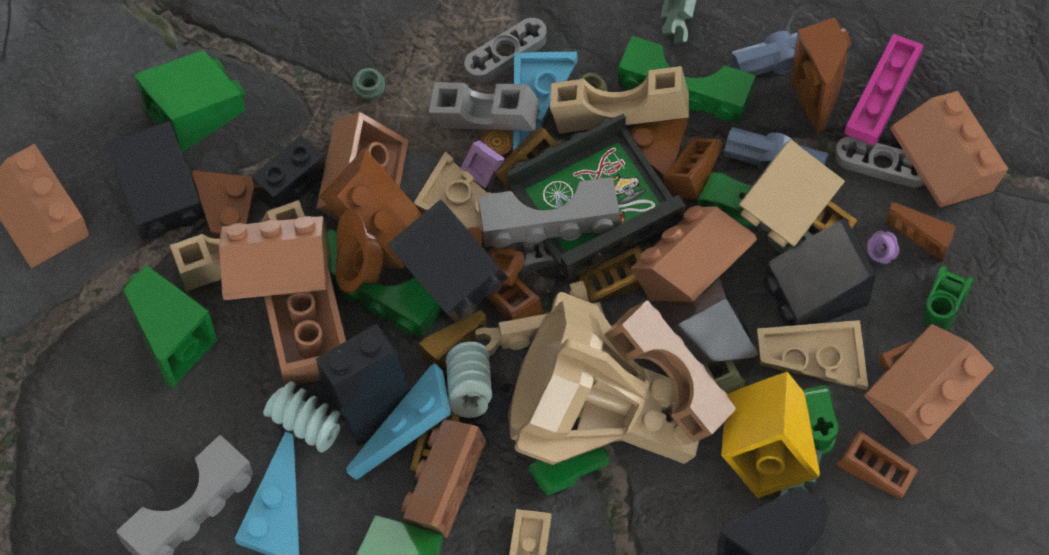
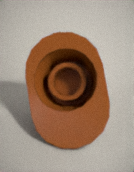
[335,209,383,293]

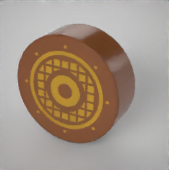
[480,130,513,159]

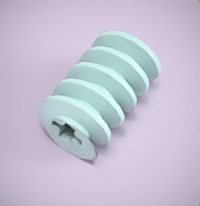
[446,341,492,418]
[263,381,341,452]

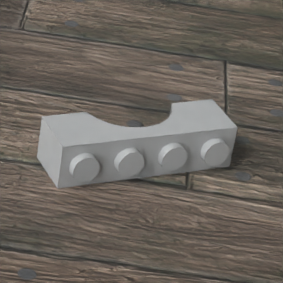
[478,177,619,248]
[116,435,253,555]

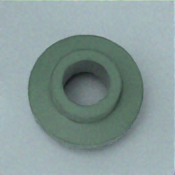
[353,68,385,100]

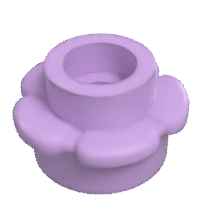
[867,230,899,264]

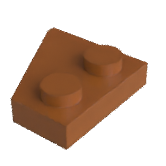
[629,117,688,181]
[192,170,255,239]

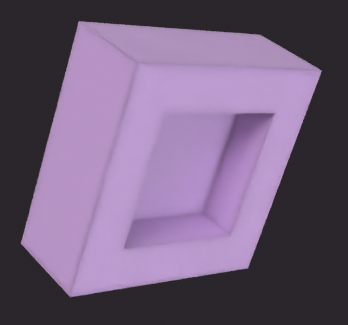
[461,140,505,188]

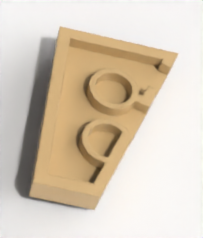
[414,152,491,242]
[756,320,868,390]

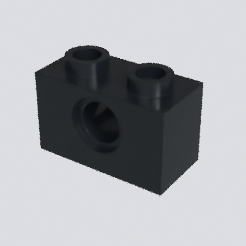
[251,135,325,210]

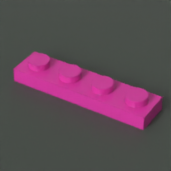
[844,34,924,146]

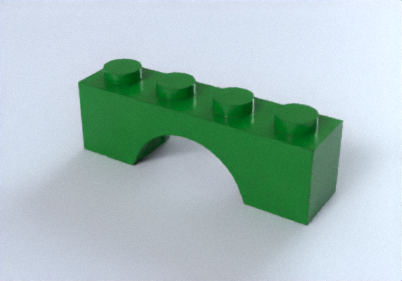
[618,36,756,124]
[327,228,443,339]

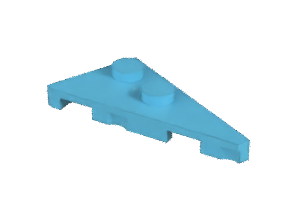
[513,51,578,163]
[346,363,451,480]
[235,431,300,555]

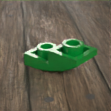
[528,446,611,496]

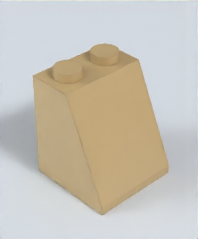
[738,139,845,248]

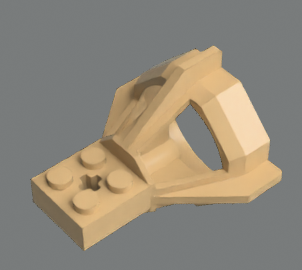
[508,292,699,465]

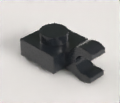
[460,373,515,432]

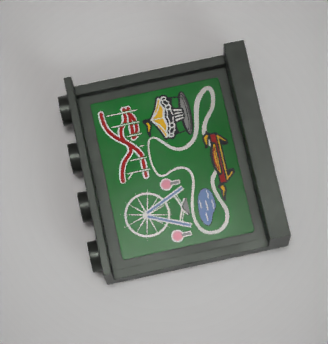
[507,114,685,281]

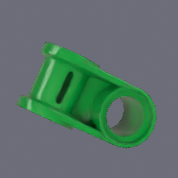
[696,172,754,227]
[921,265,974,331]
[802,384,839,455]

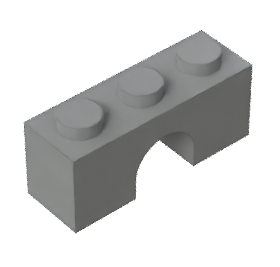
[429,82,540,131]

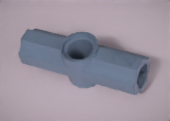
[731,31,797,75]
[724,127,828,172]

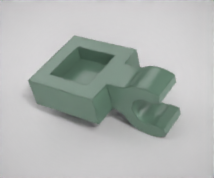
[660,0,696,45]

